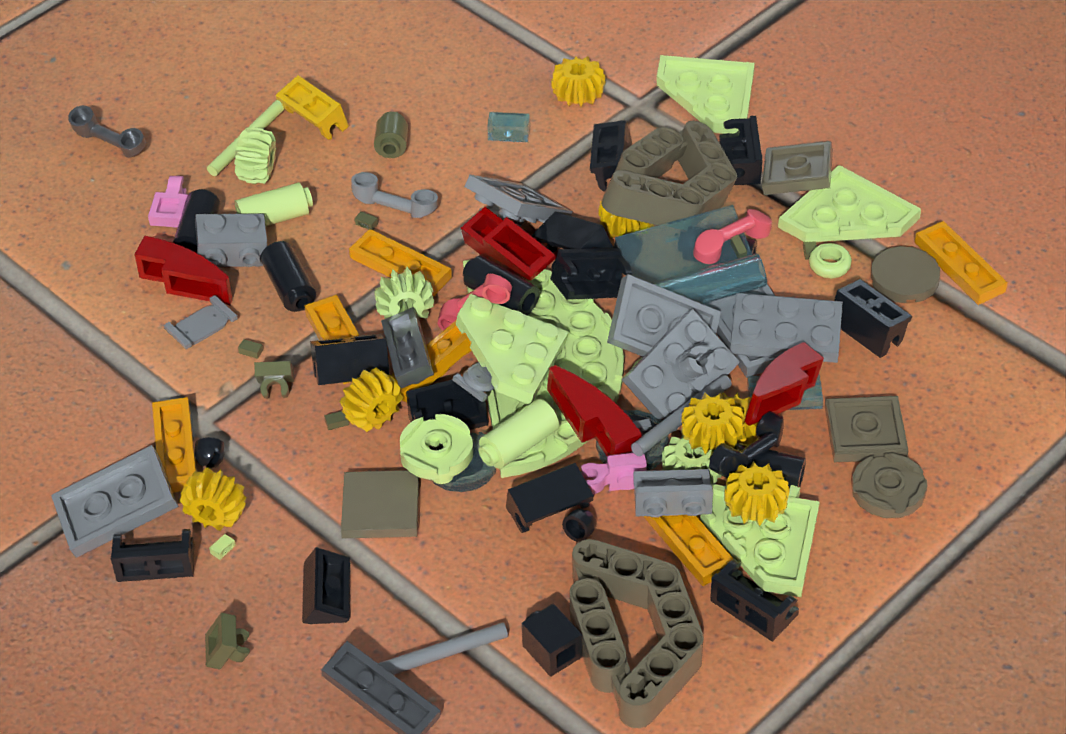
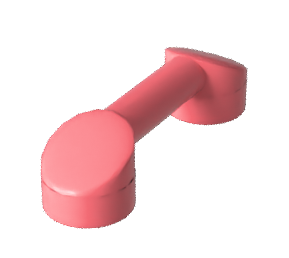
[693,209,773,264]
[437,274,512,331]

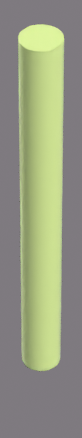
[207,100,285,176]

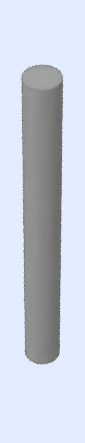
[631,375,732,456]
[378,622,508,675]

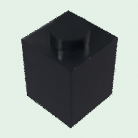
[521,603,582,677]

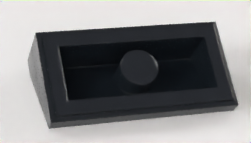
[302,547,350,624]

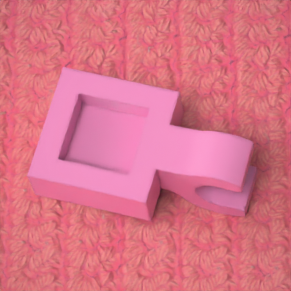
[148,176,188,227]
[581,453,647,494]

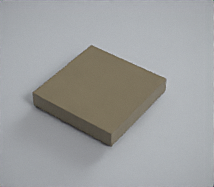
[762,141,833,195]
[825,396,909,462]
[341,470,419,539]

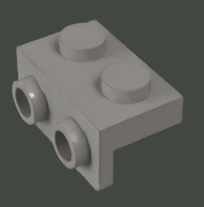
[195,214,267,267]
[633,469,713,517]

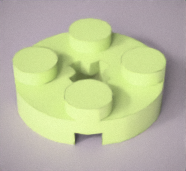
[400,414,473,484]

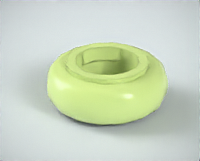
[809,243,852,279]

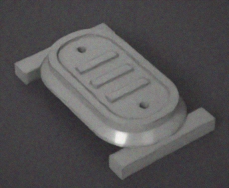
[164,295,238,349]
[452,362,495,402]

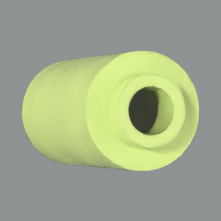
[235,182,313,227]
[478,399,559,469]

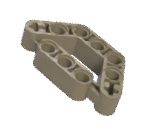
[601,121,737,231]
[569,539,703,728]

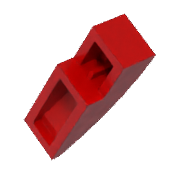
[461,207,556,281]
[134,235,233,305]
[744,342,824,426]
[547,365,642,456]

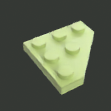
[657,55,755,134]
[778,165,921,242]
[456,294,569,404]
[700,483,820,597]

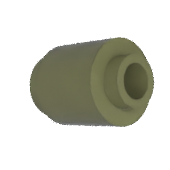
[374,112,408,158]

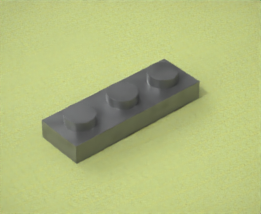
[381,307,434,388]
[321,641,441,734]

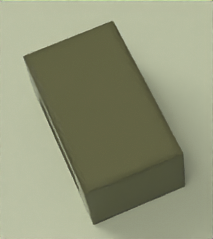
[355,211,378,230]
[730,234,747,260]
[803,241,817,260]
[238,339,263,359]
[324,411,349,430]

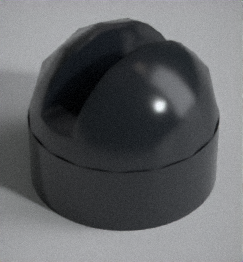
[195,437,225,468]
[562,508,596,542]

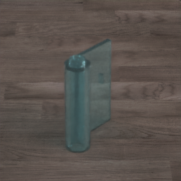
[615,205,767,304]

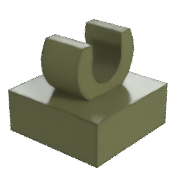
[254,361,294,399]
[205,612,250,670]

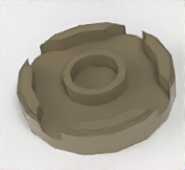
[871,246,940,303]
[851,453,928,518]

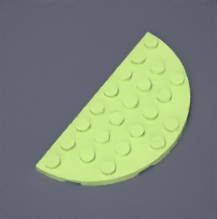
[463,259,624,478]

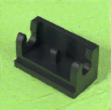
[719,116,762,185]
[590,120,632,191]
[532,212,613,252]
[550,248,632,300]
[834,279,912,358]
[310,334,389,385]
[406,380,488,430]
[506,463,594,533]
[111,529,194,582]
[710,559,799,642]

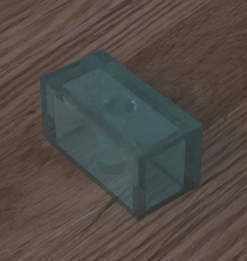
[487,112,530,142]

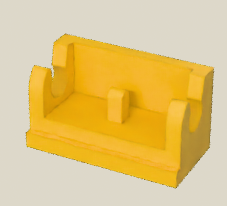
[275,75,349,140]

